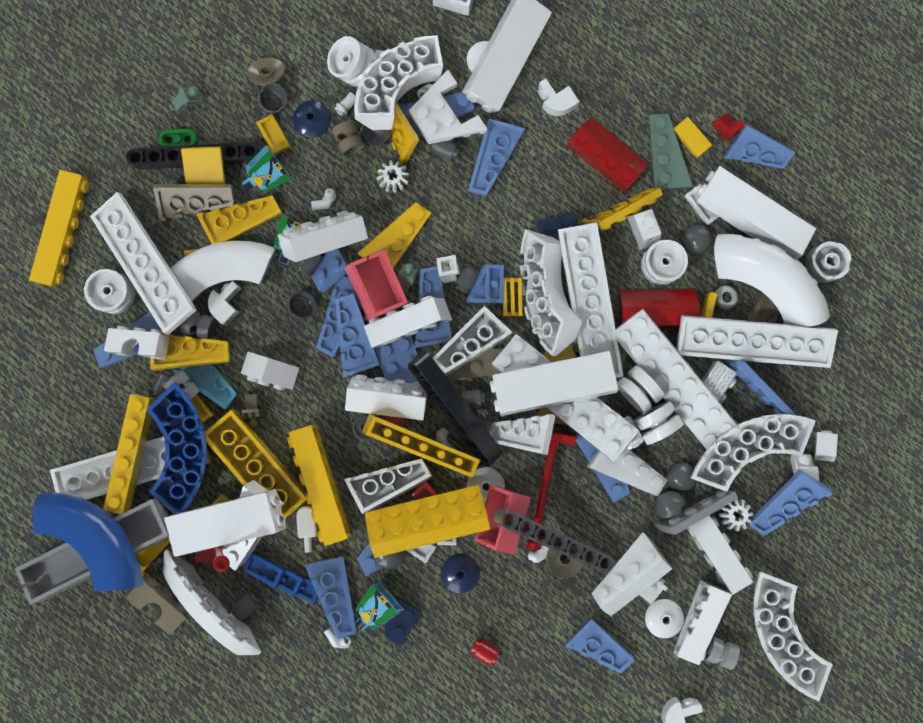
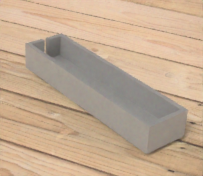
[15,499,170,605]

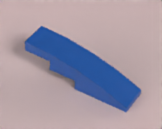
[242,553,318,604]

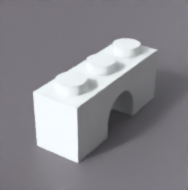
[104,326,170,360]

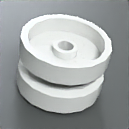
[327,36,376,86]
[641,240,688,285]
[84,269,135,314]
[617,365,665,415]
[633,400,684,445]

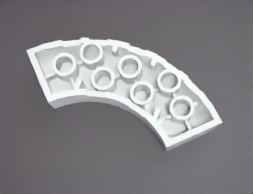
[714,234,830,327]
[170,241,276,303]

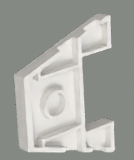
[409,70,487,144]

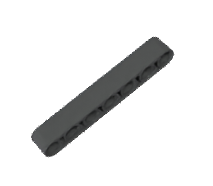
[494,508,614,573]

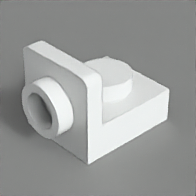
[639,578,668,604]

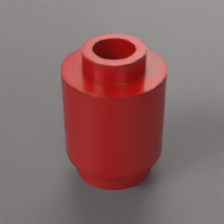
[470,638,500,666]

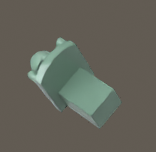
[172,86,203,111]
[397,263,418,296]

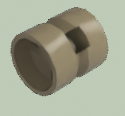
[332,120,365,156]

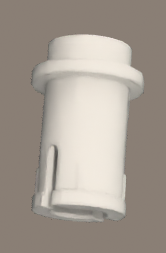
[334,92,355,117]

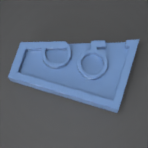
[724,124,795,169]
[565,617,635,673]

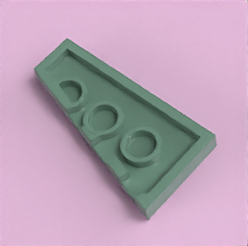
[648,114,693,190]

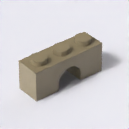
[125,574,188,635]

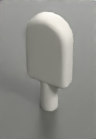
[296,506,317,553]

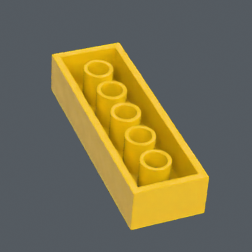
[204,410,307,519]
[287,425,352,546]
[365,485,490,558]

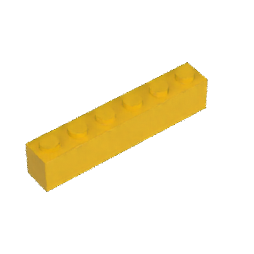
[29,170,89,288]
[103,394,156,514]
[362,414,480,478]

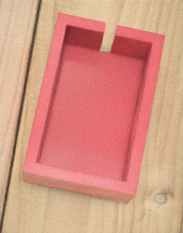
[344,249,408,321]
[474,484,531,555]

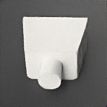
[627,209,661,250]

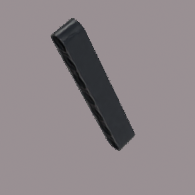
[126,142,260,170]
[408,351,502,467]

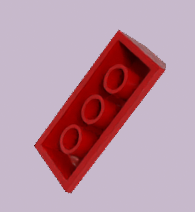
[567,117,649,194]
[618,289,700,328]

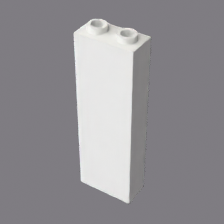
[462,0,552,113]
[696,166,816,260]
[490,351,618,416]
[164,489,286,557]

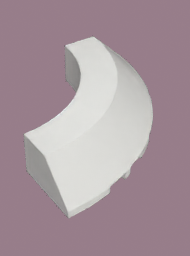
[354,35,443,130]
[520,229,582,356]
[690,414,816,491]
[163,549,261,655]
[754,572,833,701]

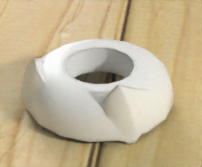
[715,285,738,310]

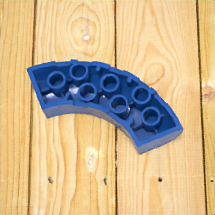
[146,382,207,514]
[33,493,143,592]

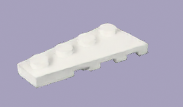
[490,414,556,455]

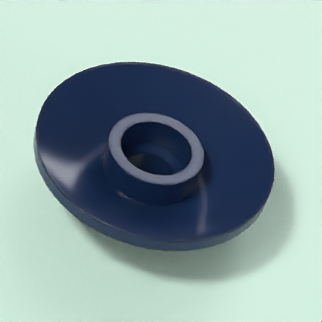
[293,101,330,138]
[441,554,480,593]

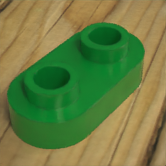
[158,129,198,147]

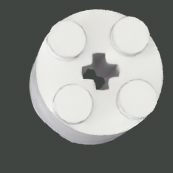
[804,241,851,283]

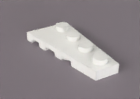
[587,448,668,496]

